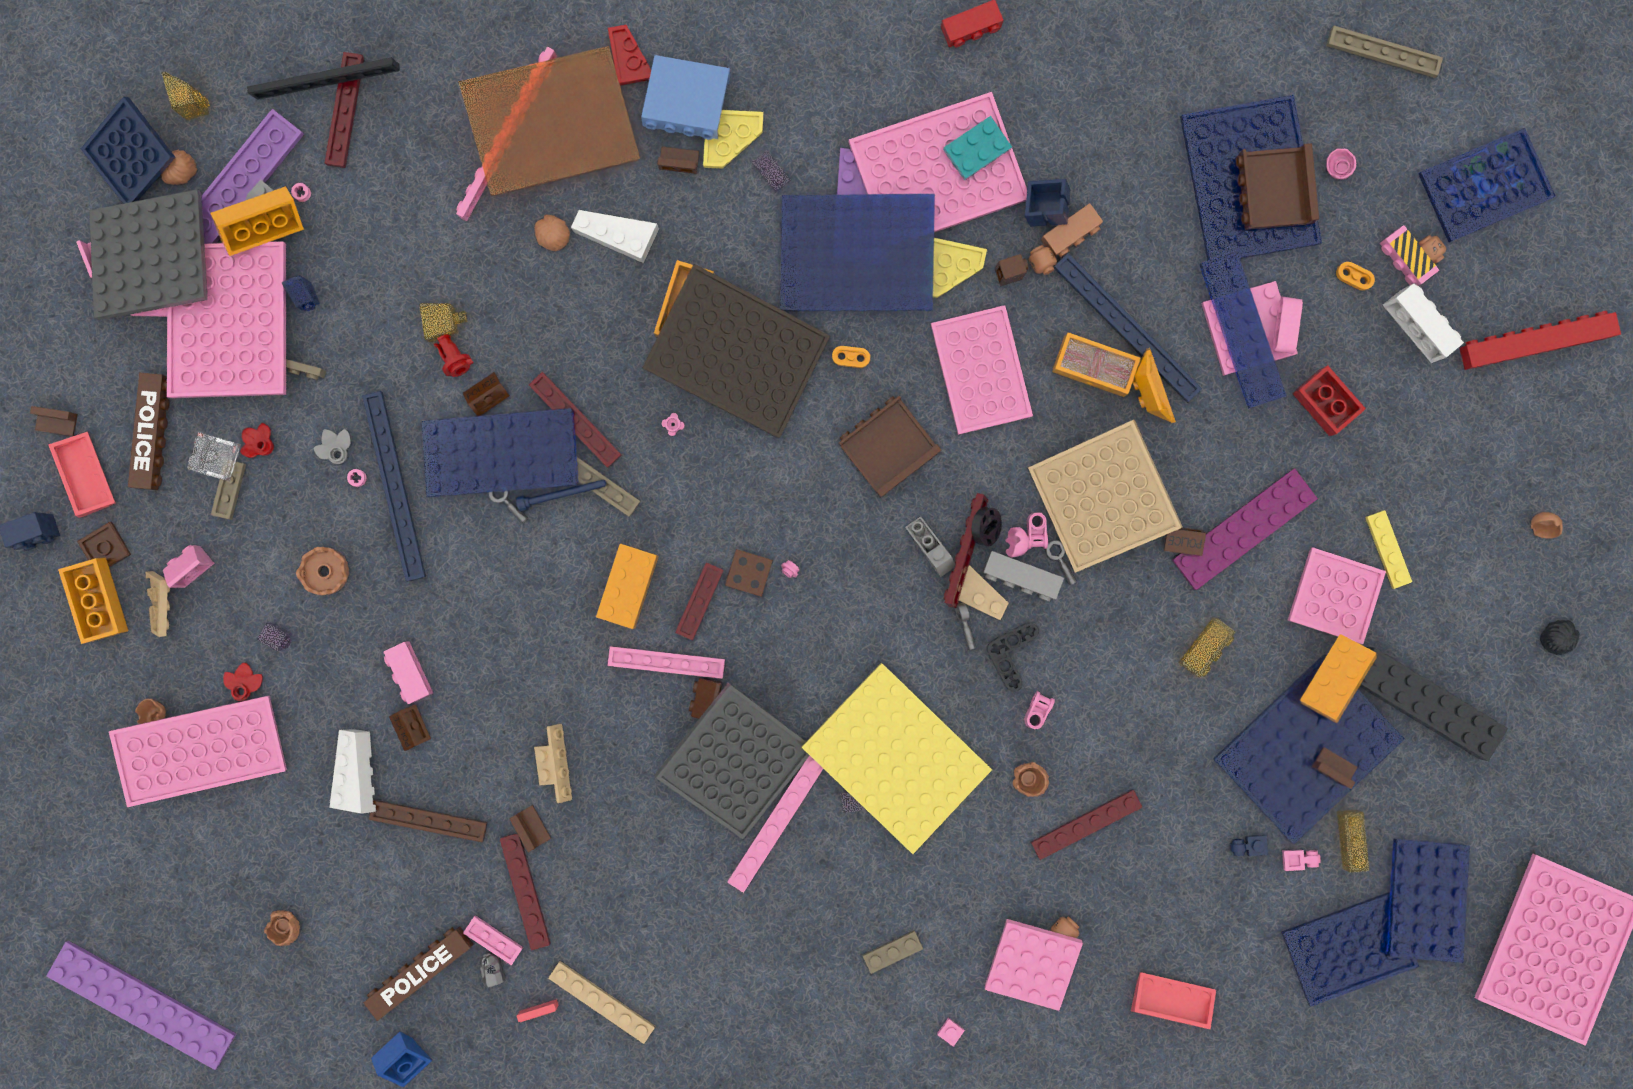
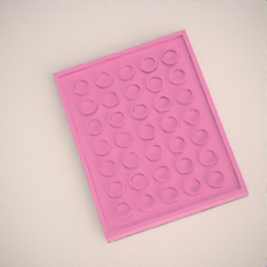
[848,92,1027,249]
[167,242,286,398]
[1474,854,1633,1046]

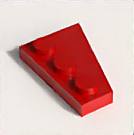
[608,25,651,86]

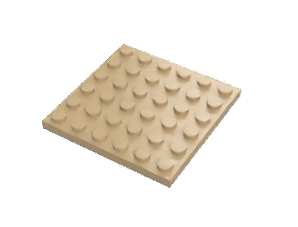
[1028,420,1183,572]

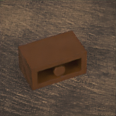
[995,254,1028,287]

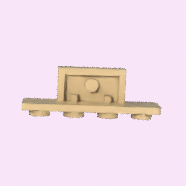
[534,724,572,803]

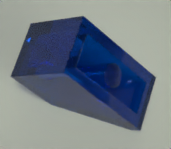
[282,275,320,311]

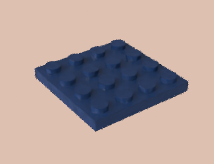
[80,97,176,204]

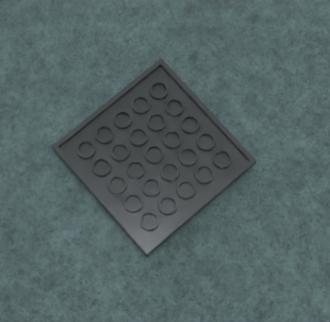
[89,189,208,320]
[654,682,810,839]

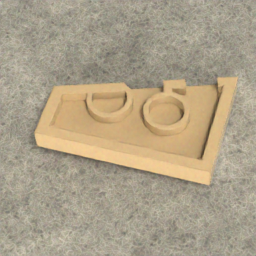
[959,565,1008,620]
[145,571,170,637]

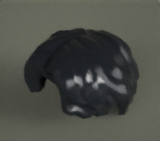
[1540,620,1580,655]

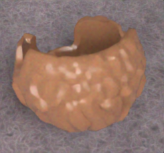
[161,149,197,185]
[534,214,570,251]
[1013,762,1049,797]
[264,910,300,946]

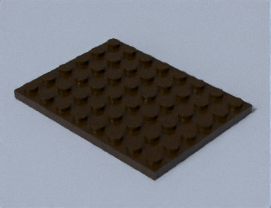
[642,264,830,438]

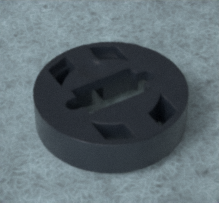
[971,507,1002,546]

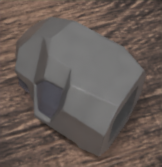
[480,952,506,987]

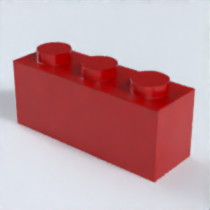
[941,0,1004,48]

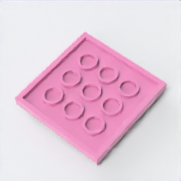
[1201,281,1298,376]
[1288,548,1386,644]
[985,919,1083,1011]

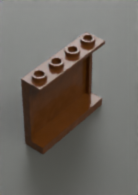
[1236,143,1319,230]
[838,396,942,498]

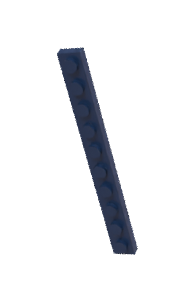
[1054,253,1202,403]
[362,391,426,582]

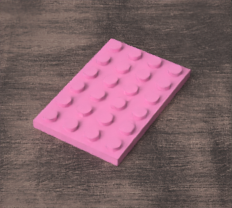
[931,305,1033,435]

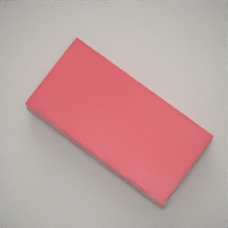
[517,999,559,1022]

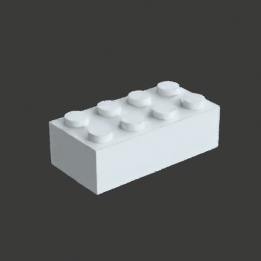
[1383,283,1464,363]

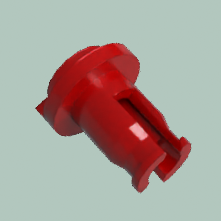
[434,334,474,377]

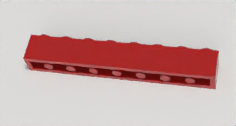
[1460,311,1621,370]

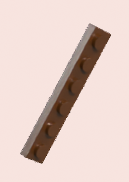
[369,800,488,842]

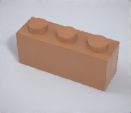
[1041,203,1103,258]

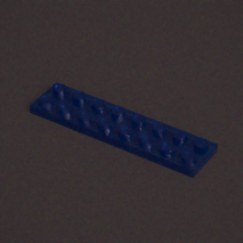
[1199,251,1287,409]

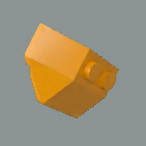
[1133,348,1176,423]

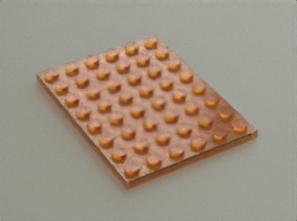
[458,46,640,197]

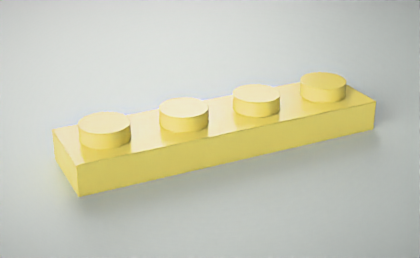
[1365,510,1412,589]

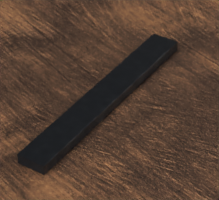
[247,57,400,100]

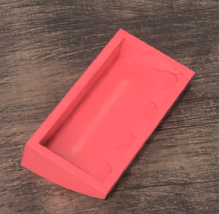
[49,432,115,518]
[1131,972,1216,1029]

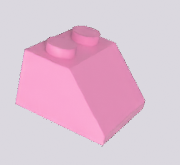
[163,545,214,588]

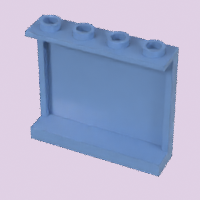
[641,55,730,140]

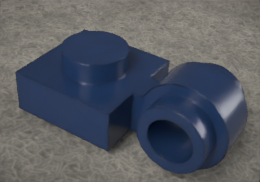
[1230,835,1268,856]

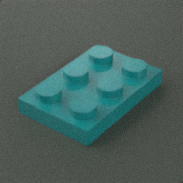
[943,116,1012,180]

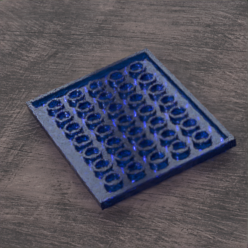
[1180,95,1322,265]
[780,194,935,311]
[1213,654,1405,844]

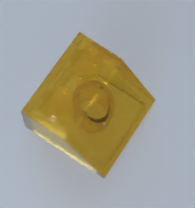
[161,72,210,121]

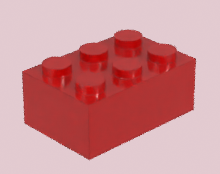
[1292,365,1366,436]

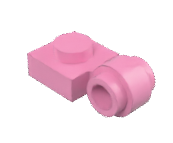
[1282,849,1321,871]

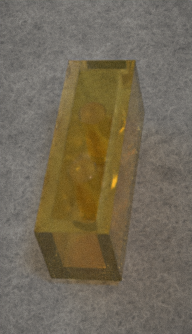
[1178,618,1235,678]
[1337,809,1370,873]

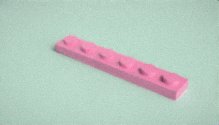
[608,646,725,679]

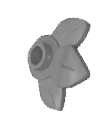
[314,429,351,464]

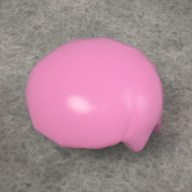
[1326,148,1356,180]
[1005,527,1029,558]

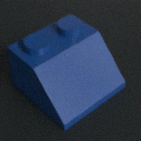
[371,1032,432,1087]

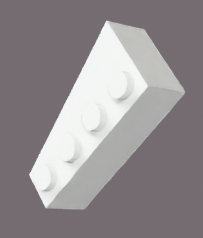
[571,210,659,263]
[329,729,376,814]

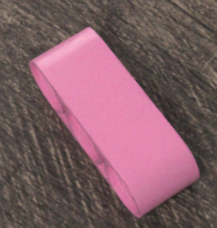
[1273,297,1303,354]

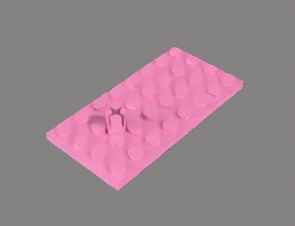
[109,695,287,807]

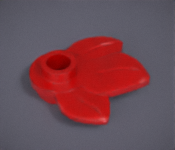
[240,423,274,458]
[223,663,263,701]

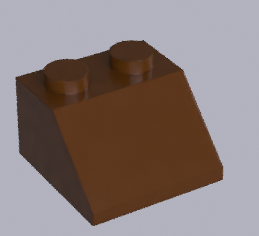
[689,678,723,719]

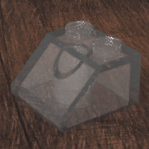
[187,432,241,481]

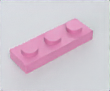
[463,915,523,965]

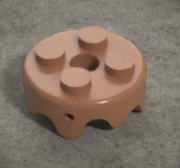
[296,547,349,595]

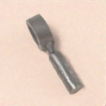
[489,484,528,523]
[1045,541,1076,585]
[955,602,976,650]

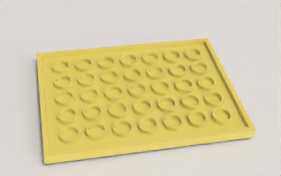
[801,663,992,854]

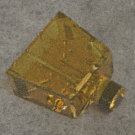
[419,303,467,342]

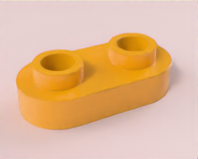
[1336,262,1375,291]
[832,346,870,368]

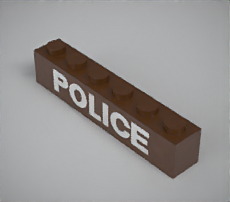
[128,372,170,490]
[363,926,474,1021]

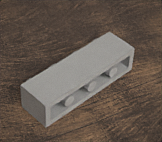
[982,551,1064,602]

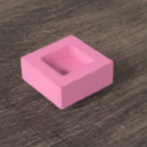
[937,1018,965,1046]

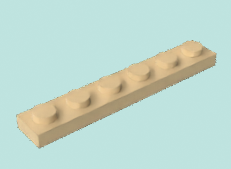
[548,961,655,1044]

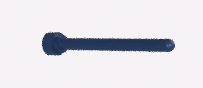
[516,480,607,512]

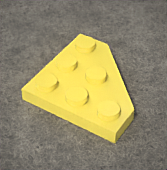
[703,110,763,169]
[919,237,987,298]

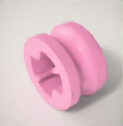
[291,183,311,202]
[347,469,367,487]

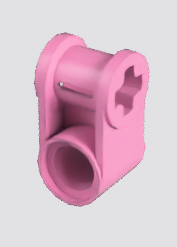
[1027,513,1048,549]
[1024,691,1055,729]

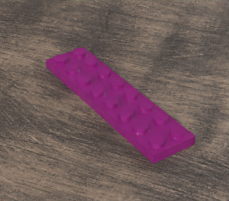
[1172,468,1318,590]

